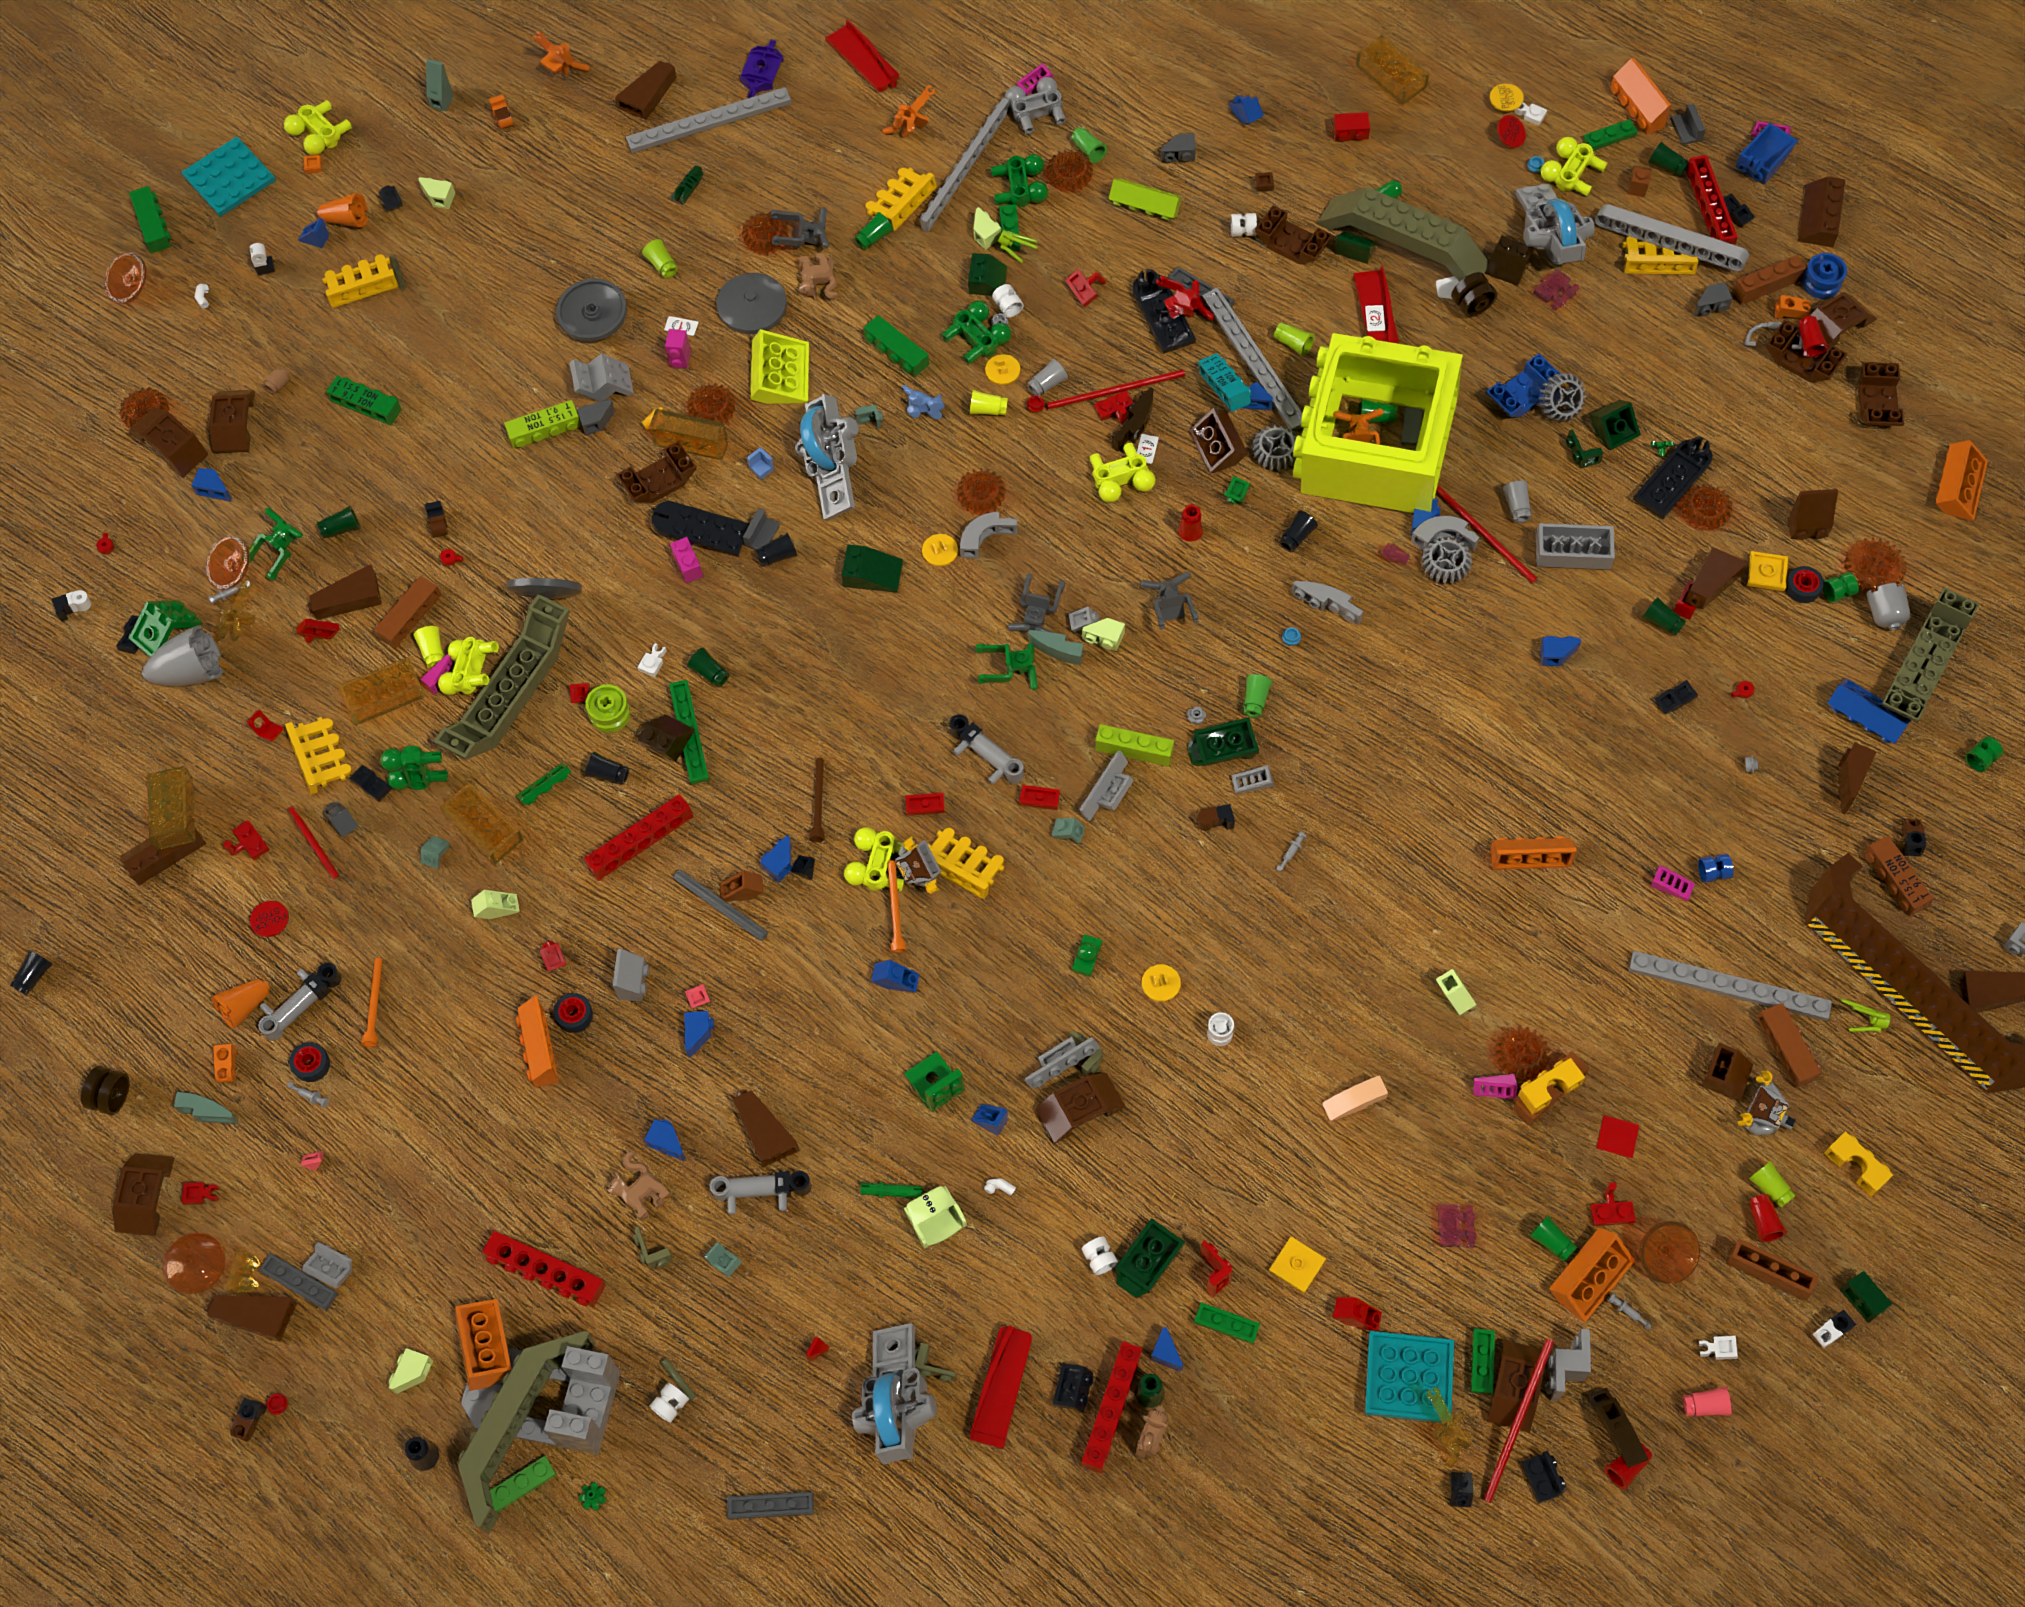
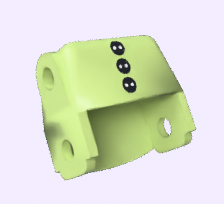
[903,1186,967,1249]

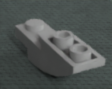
[1292,581,1363,625]

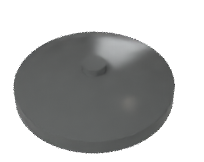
[717,273,787,334]
[557,279,627,342]
[506,578,582,599]

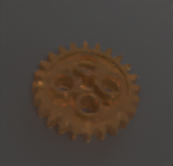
[1844,537,1907,591]

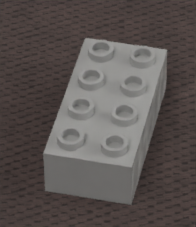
[1536,523,1615,569]

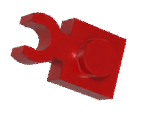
[181,1182,220,1205]

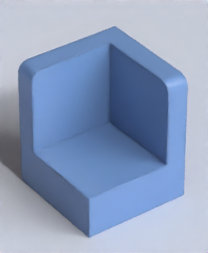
[747,447,774,480]

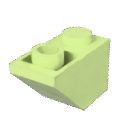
[418,177,455,209]
[974,207,1001,250]
[1082,618,1125,651]
[471,890,520,919]
[1436,969,1477,1015]
[389,1348,433,1394]

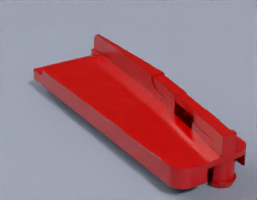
[825,19,900,92]
[1353,265,1399,344]
[969,1325,1032,1449]

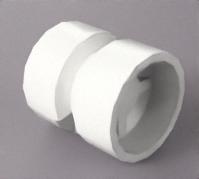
[1231,213,1257,237]
[992,284,1024,318]
[1207,1012,1234,1046]
[1081,1236,1118,1276]
[649,1382,689,1423]

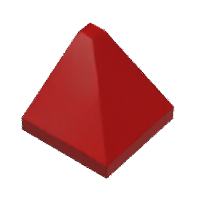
[569,682,590,703]
[806,1337,830,1362]

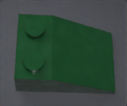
[841,544,903,593]

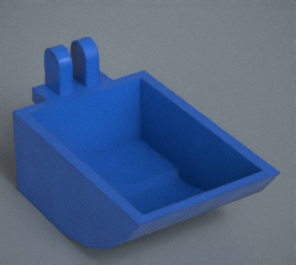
[1736,123,1798,185]

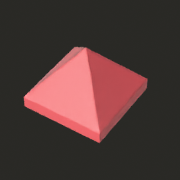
[685,984,710,1009]
[301,1151,324,1171]

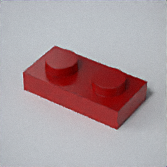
[1020,785,1060,810]
[905,792,945,816]

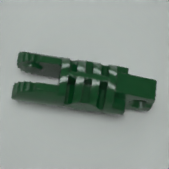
[671,165,704,204]

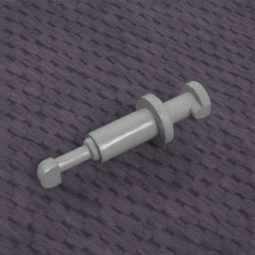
[208,581,250,605]
[1277,831,1307,871]
[287,1082,329,1108]
[1607,1292,1651,1330]

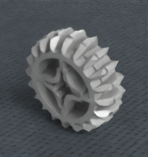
[1539,373,1587,422]
[1252,424,1297,471]
[1421,537,1472,585]

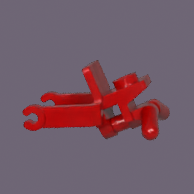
[1156,276,1214,320]

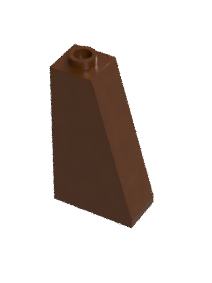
[615,61,677,120]
[1685,547,1747,610]
[308,564,382,620]
[1960,971,2025,1013]
[733,1090,800,1167]
[207,1295,297,1342]

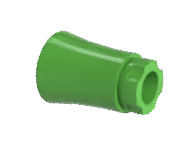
[1071,127,1108,164]
[1243,674,1273,718]

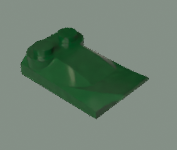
[1187,717,1259,766]
[1115,1218,1185,1298]

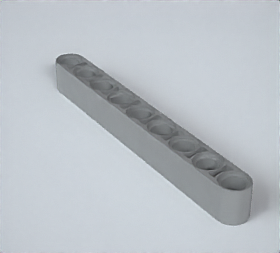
[1595,204,1749,271]

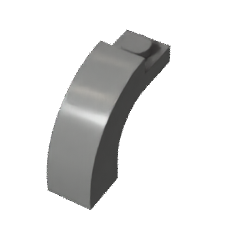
[960,512,1018,559]
[1411,516,1479,552]

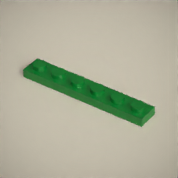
[669,680,710,785]

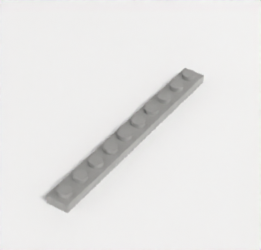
[626,87,792,153]
[920,97,1010,233]
[1202,287,1303,432]
[1629,951,1832,1021]

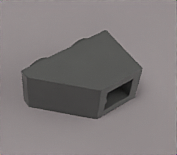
[1161,133,1196,162]
[1694,282,1732,316]
[577,399,615,436]
[323,801,359,837]

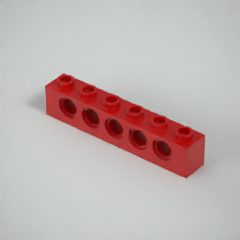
[1686,155,1738,245]
[584,794,693,881]
[482,1231,606,1307]
[1082,1341,1142,1474]

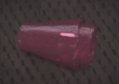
[1381,542,1410,565]

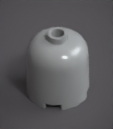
[1867,583,1910,631]

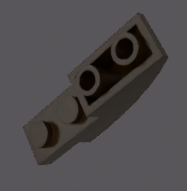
[1112,387,1154,452]
[1587,1387,1648,1468]

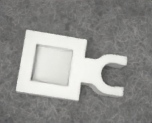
[1514,102,1547,126]
[637,643,667,677]
[1699,1336,1738,1360]

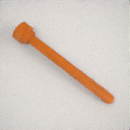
[888,860,907,953]
[361,957,382,1047]

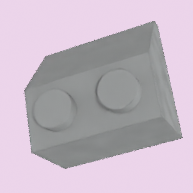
[613,949,649,1001]

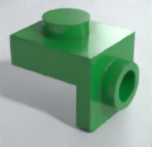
[1223,476,1251,505]

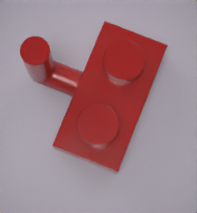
[1065,269,1106,307]
[1094,391,1133,424]
[296,618,340,643]
[224,820,270,860]
[1590,1182,1636,1227]

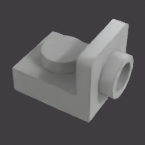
[1069,606,1100,633]
[2003,922,2025,957]

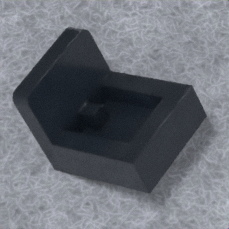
[1449,1472,1474,1508]

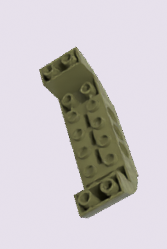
[1881,587,1980,723]

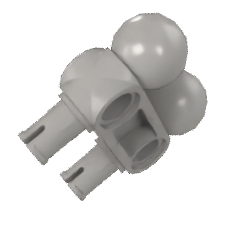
[1005,77,1066,134]

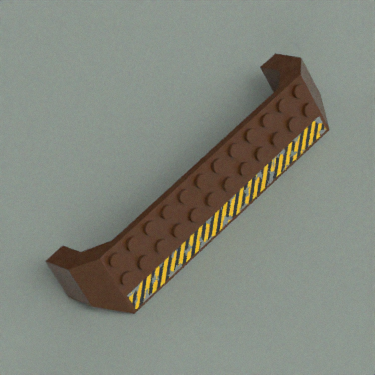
[1805,853,2025,1093]

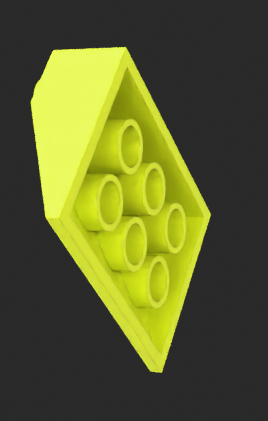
[750,329,809,404]

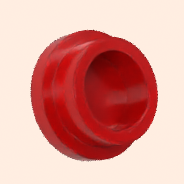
[1027,395,1045,413]
[266,1393,288,1415]

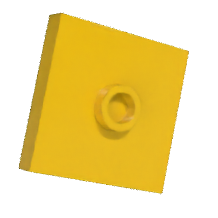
[1747,551,1788,591]
[1269,1236,1326,1294]

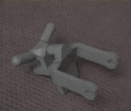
[771,207,829,250]
[1140,571,1199,630]
[1007,573,1065,633]

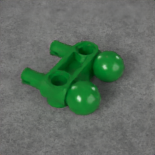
[991,154,1048,207]
[941,301,1012,365]
[380,746,448,791]

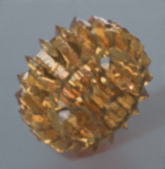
[1047,149,1093,192]
[742,211,789,255]
[687,382,736,429]
[119,387,170,428]
[957,468,1006,515]
[1682,483,1732,531]
[1494,1026,1550,1080]

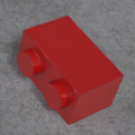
[1333,112,1370,141]

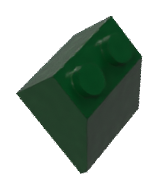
[968,253,1007,296]
[1590,400,1641,450]

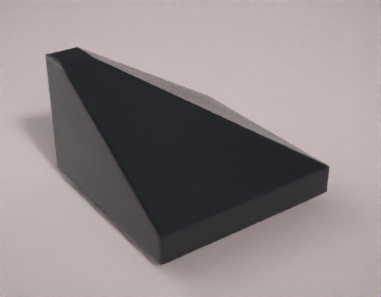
[791,855,815,880]

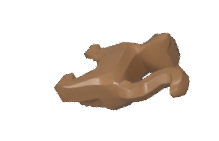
[799,253,839,301]
[608,1151,670,1221]
[1135,1405,1169,1460]

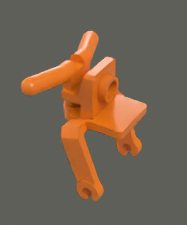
[533,31,590,76]
[882,85,935,137]
[1333,408,1383,445]

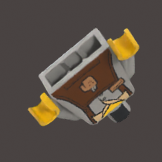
[895,836,942,894]
[1738,1071,1796,1136]

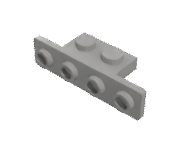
[1080,751,1133,821]
[1025,1037,1100,1089]

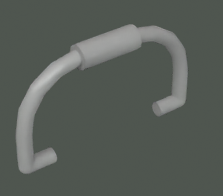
[1745,321,1803,350]

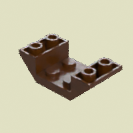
[1255,205,1333,264]
[1811,292,1877,348]
[1766,319,1848,382]
[1858,362,1904,426]
[209,390,255,453]
[129,407,208,478]
[616,441,697,503]
[1035,1073,1126,1144]
[113,1153,175,1236]
[1487,1340,1545,1433]

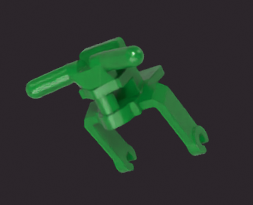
[243,508,303,581]
[975,643,1038,690]

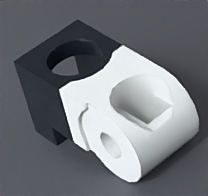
[249,243,275,275]
[52,590,91,622]
[1812,1309,1856,1348]

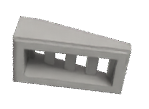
[1231,765,1274,794]

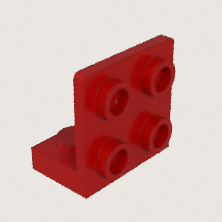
[1200,1240,1233,1298]

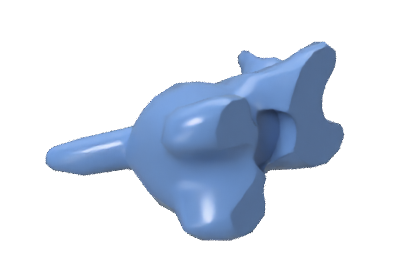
[902,385,945,419]

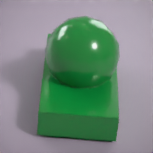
[1072,934,1103,977]

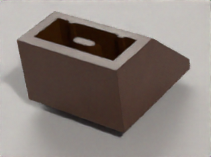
[1701,1043,1753,1101]

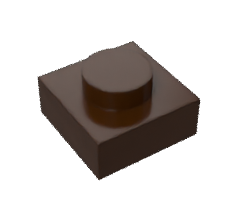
[1255,172,1274,191]

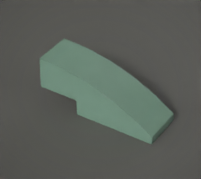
[1028,630,1083,665]
[174,1092,238,1124]

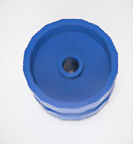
[1802,253,1847,299]

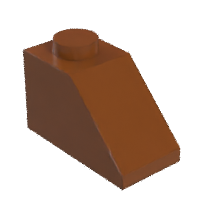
[1628,165,1652,197]
[720,870,763,902]

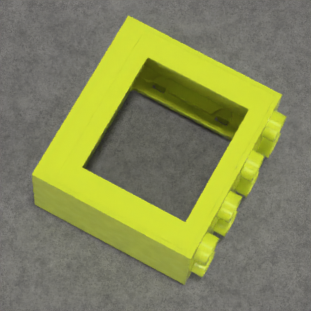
[1293,333,1463,513]

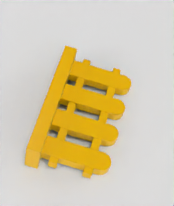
[865,168,937,232]
[1623,236,1698,275]
[322,254,399,308]
[285,717,351,795]
[928,828,1004,900]

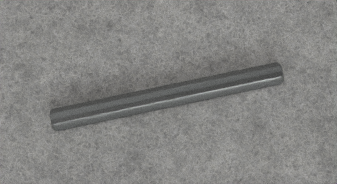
[674,870,768,941]

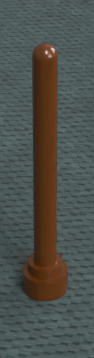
[809,757,825,842]

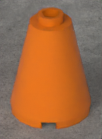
[317,193,368,228]
[211,979,270,1029]

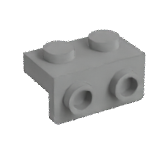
[302,1242,352,1289]

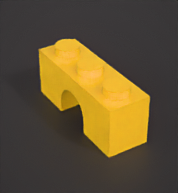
[1518,1058,1585,1115]
[1824,1131,1893,1197]

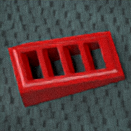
[1674,581,1696,620]

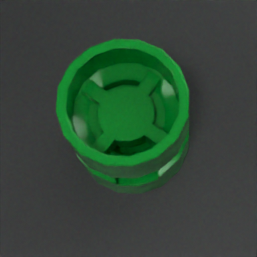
[1823,572,1859,603]
[1965,736,2004,772]

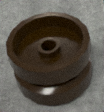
[1451,272,1498,318]
[81,1066,130,1116]

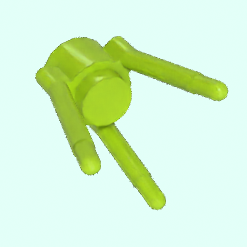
[998,230,1038,263]
[1841,999,1890,1032]

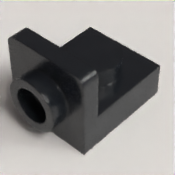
[379,185,403,212]

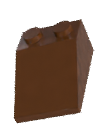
[1787,489,1838,540]
[1838,742,1876,815]

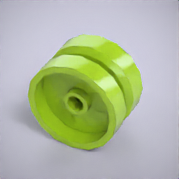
[586,684,630,733]

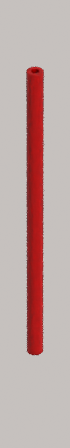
[1046,369,1185,410]
[1436,485,1538,584]
[1483,1338,1554,1503]

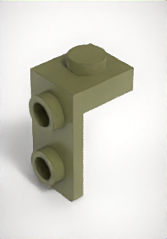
[1070,1030,1103,1076]
[633,1226,673,1270]
[915,1343,957,1383]

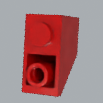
[1333,1297,1382,1332]

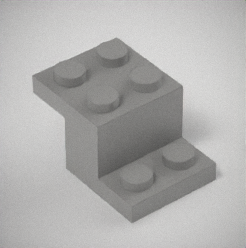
[569,353,634,401]
[1546,1329,1591,1401]

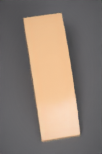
[1322,1075,1388,1122]

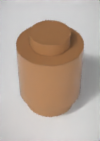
[263,368,290,394]

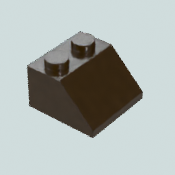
[1485,235,1534,286]
[638,714,695,762]

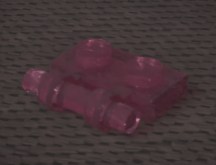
[1533,269,1579,311]
[1437,1205,1477,1248]

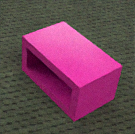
[665,329,691,368]
[670,537,703,583]

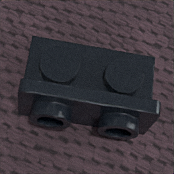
[1053,1363,1093,1413]
[1521,1451,1566,1504]

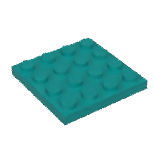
[181,136,276,217]
[1365,1331,1454,1424]

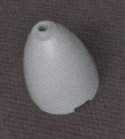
[142,626,223,687]

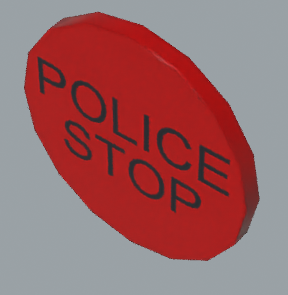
[1497,115,1526,148]
[250,900,289,937]

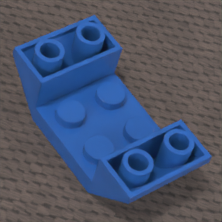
[1486,353,1560,417]

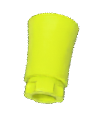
[970,390,1008,416]
[413,626,444,669]

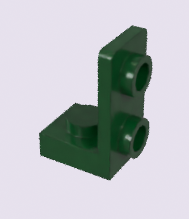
[1566,429,1603,469]

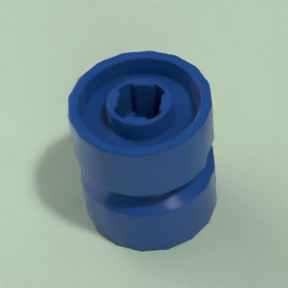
[1698,853,1733,883]

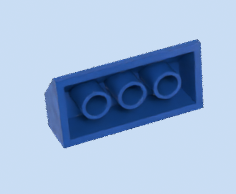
[1827,678,1911,744]

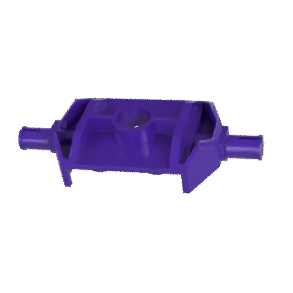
[740,39,784,98]

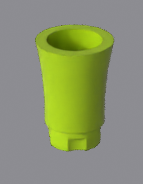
[642,239,678,279]
[1274,322,1315,356]
[1749,1161,1796,1208]

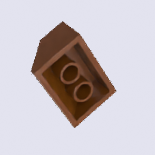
[1189,408,1248,473]

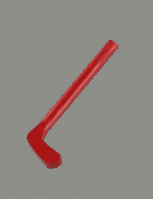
[287,806,340,880]

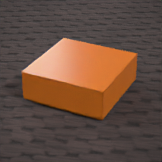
[304,155,322,174]

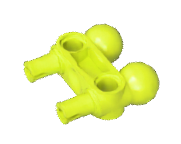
[284,100,352,155]
[1541,136,1608,196]
[1090,443,1156,503]
[438,637,499,695]
[844,827,904,891]

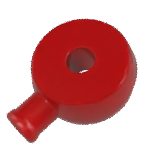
[96,533,114,555]
[440,549,463,566]
[1731,681,1754,699]

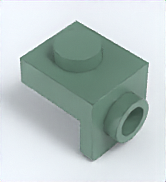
[855,404,883,429]
[1052,818,1085,843]
[421,836,450,869]
[705,1242,742,1278]

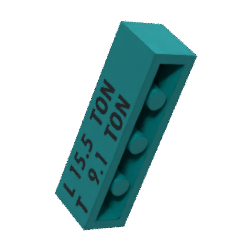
[1198,353,1252,412]

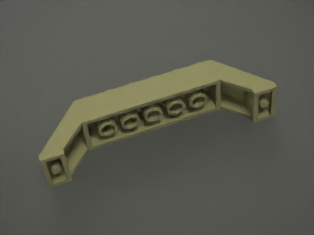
[1317,187,1489,282]
[433,594,570,760]
[458,1331,596,1535]

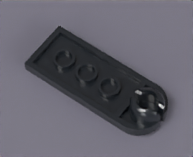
[1133,269,1196,354]
[1633,437,1713,520]
[652,501,749,557]

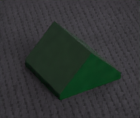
[1335,232,1377,264]

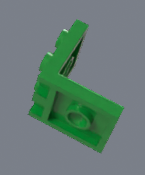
[129,600,202,657]
[904,1051,965,1113]

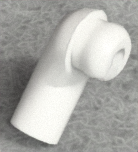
[194,284,209,309]
[984,1178,1016,1196]

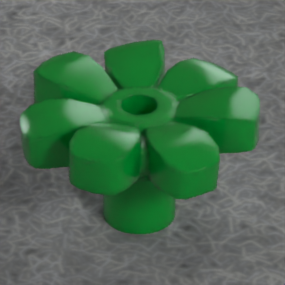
[1650,441,1674,456]
[579,1483,606,1511]

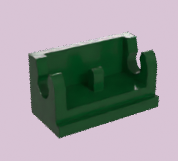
[1840,1271,1892,1323]

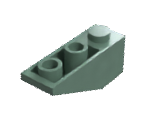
[426,59,454,112]

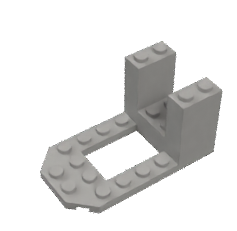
[461,1346,621,1455]

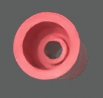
[1683,1386,1732,1417]

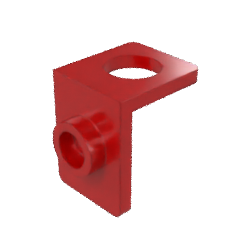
[247,710,284,742]

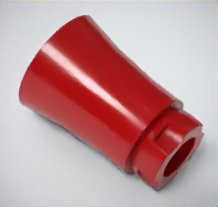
[1799,315,1829,357]
[1178,504,1203,542]
[1749,1194,1788,1243]
[1604,1443,1652,1490]

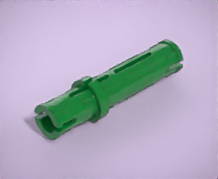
[860,1182,923,1198]

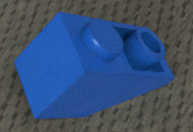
[1229,95,1264,123]
[1540,636,1581,666]
[760,836,792,883]
[871,960,919,993]

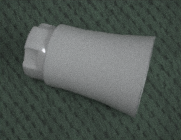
[1027,359,1068,396]
[1502,481,1532,523]

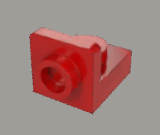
[539,940,566,972]

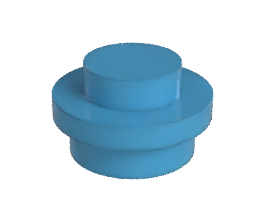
[1527,156,1545,173]
[1282,627,1301,646]

